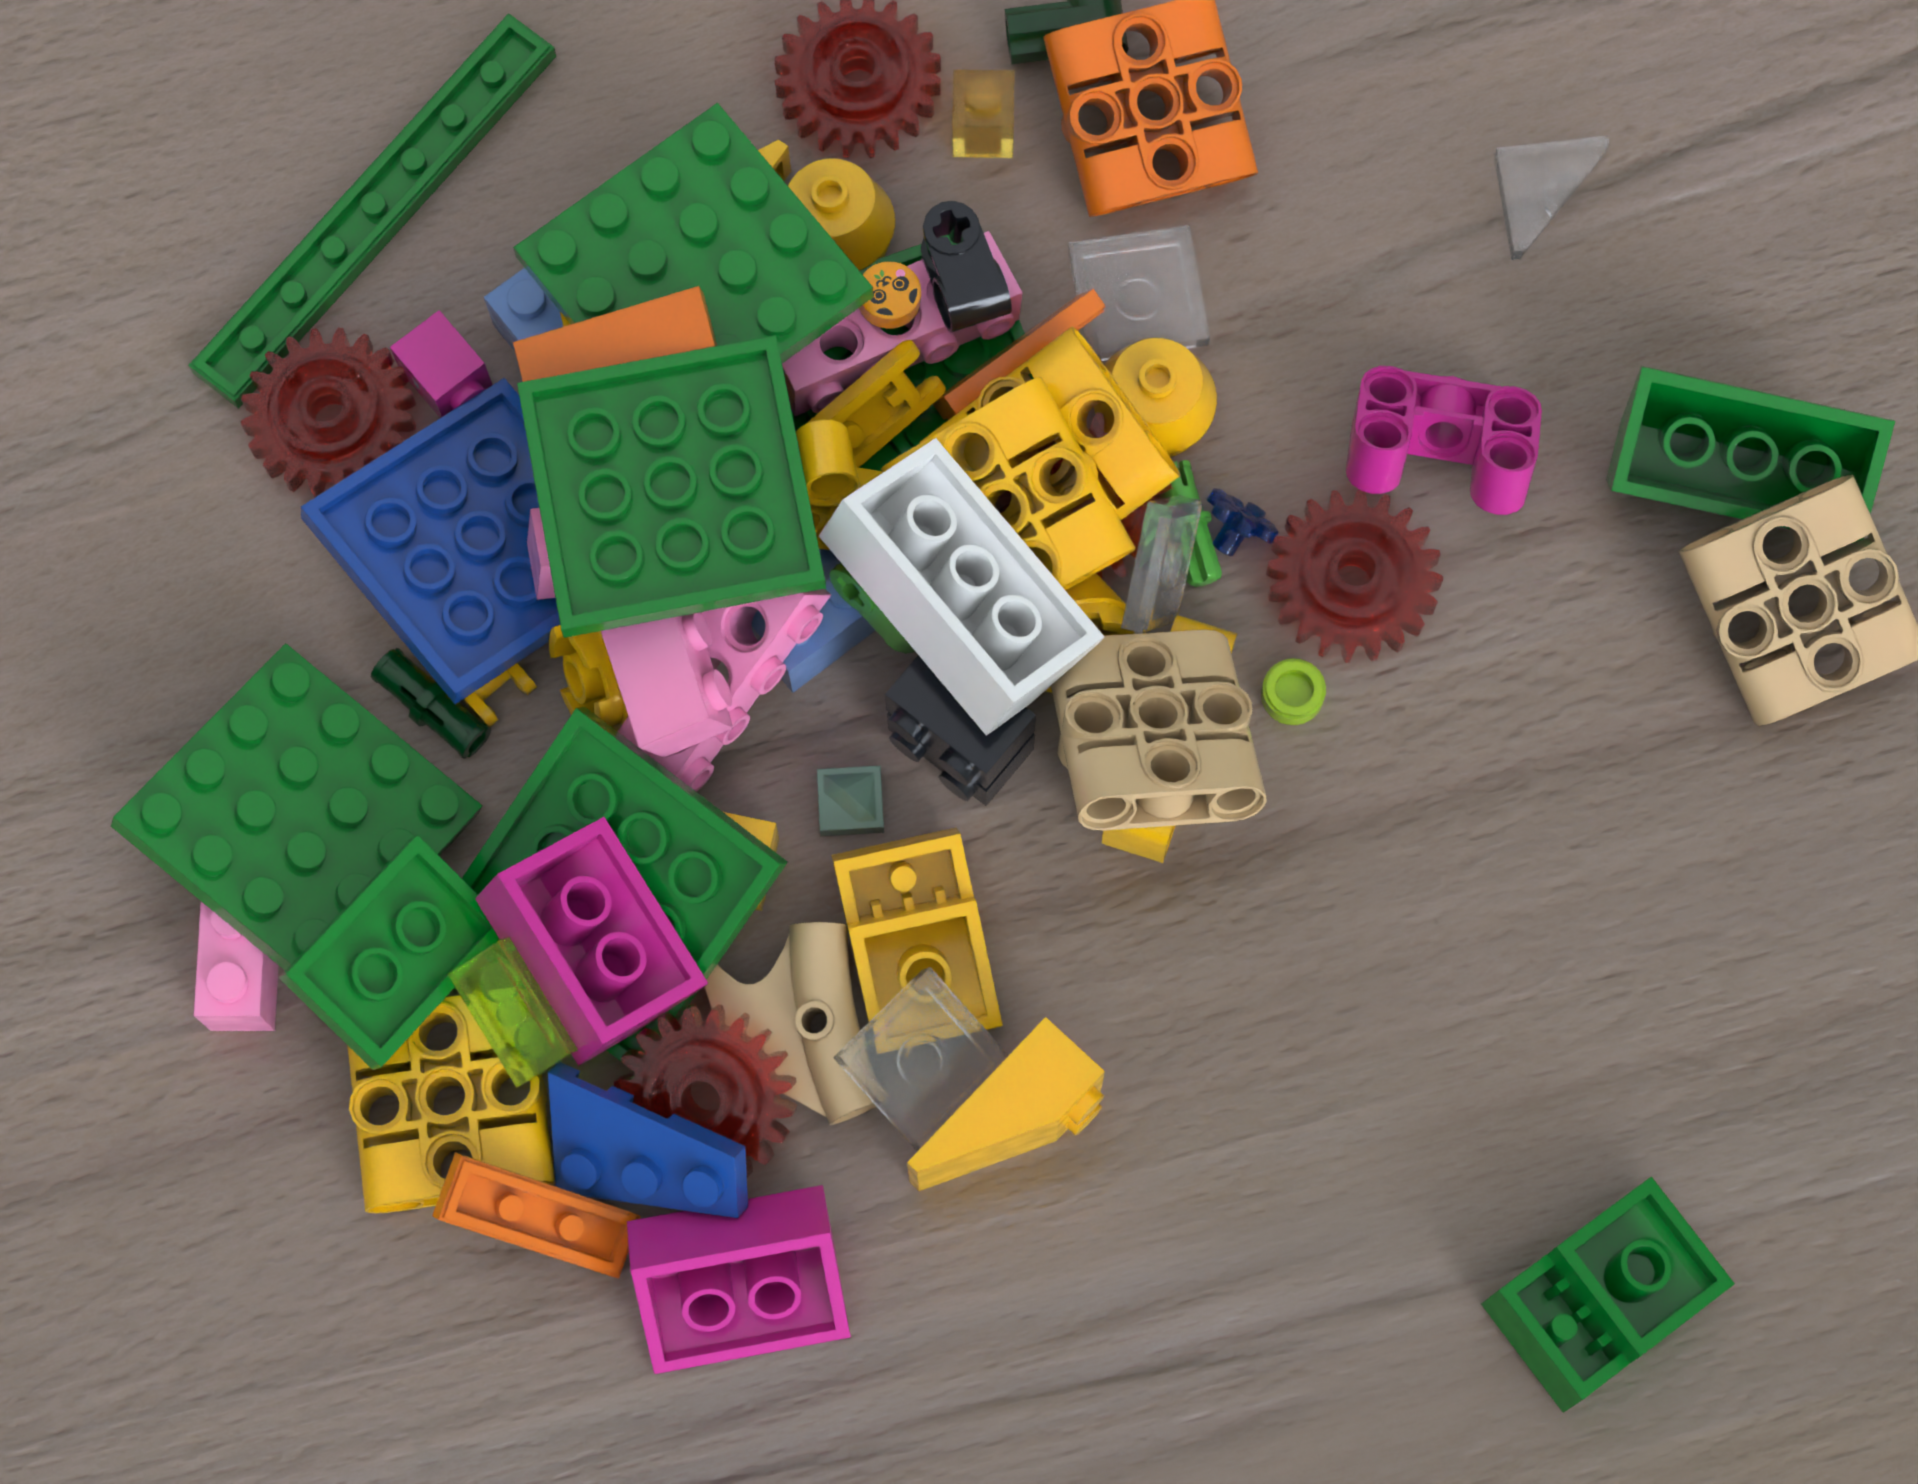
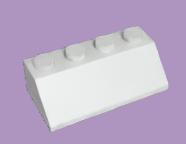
[819,438,1105,736]

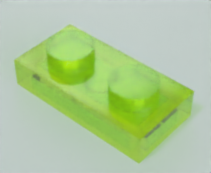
[448,937,578,1088]

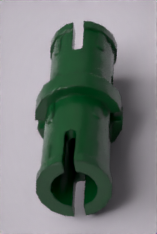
[371,648,491,759]

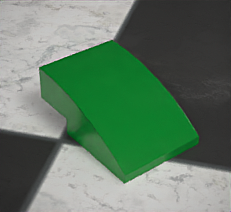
[1481,1176,1735,1413]

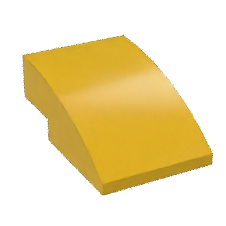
[831,827,1003,1054]

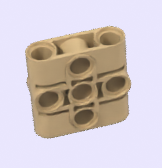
[1679,475,1918,726]
[1051,630,1267,831]

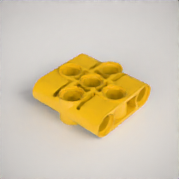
[919,326,1180,573]
[881,377,1136,591]
[347,988,555,1213]

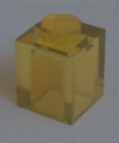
[952,69,1015,158]

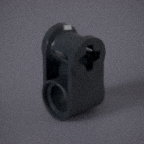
[920,201,1012,333]

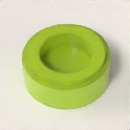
[1261,658,1326,725]

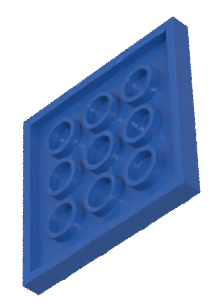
[301,378,560,705]

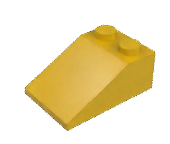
[907,1017,1105,1191]

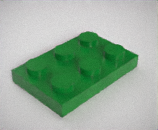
[278,835,499,1070]

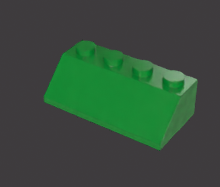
[1606,366,1895,543]

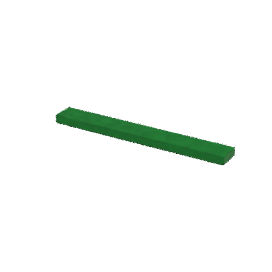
[188,13,557,409]

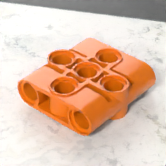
[1043,0,1258,217]

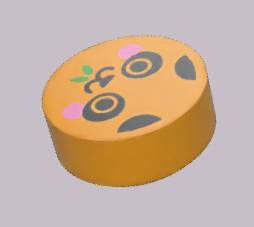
[859,262,921,329]

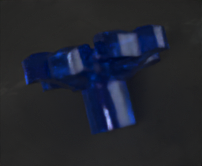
[1206,488,1279,556]

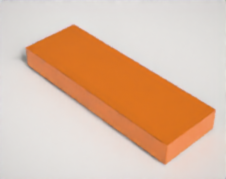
[513,286,717,382]
[933,288,1106,420]
[432,1152,641,1279]

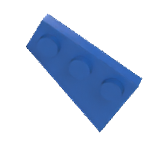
[548,1062,748,1218]

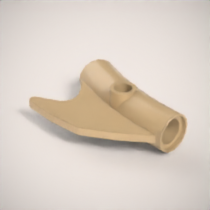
[705,922,883,1125]

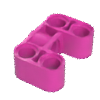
[1346,366,1542,515]

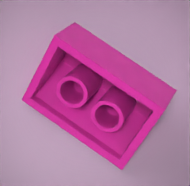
[475,817,708,1066]
[627,1185,851,1374]

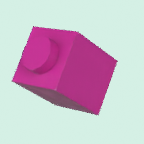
[390,310,493,418]

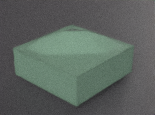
[817,765,884,836]

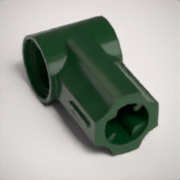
[1005,0,1129,65]

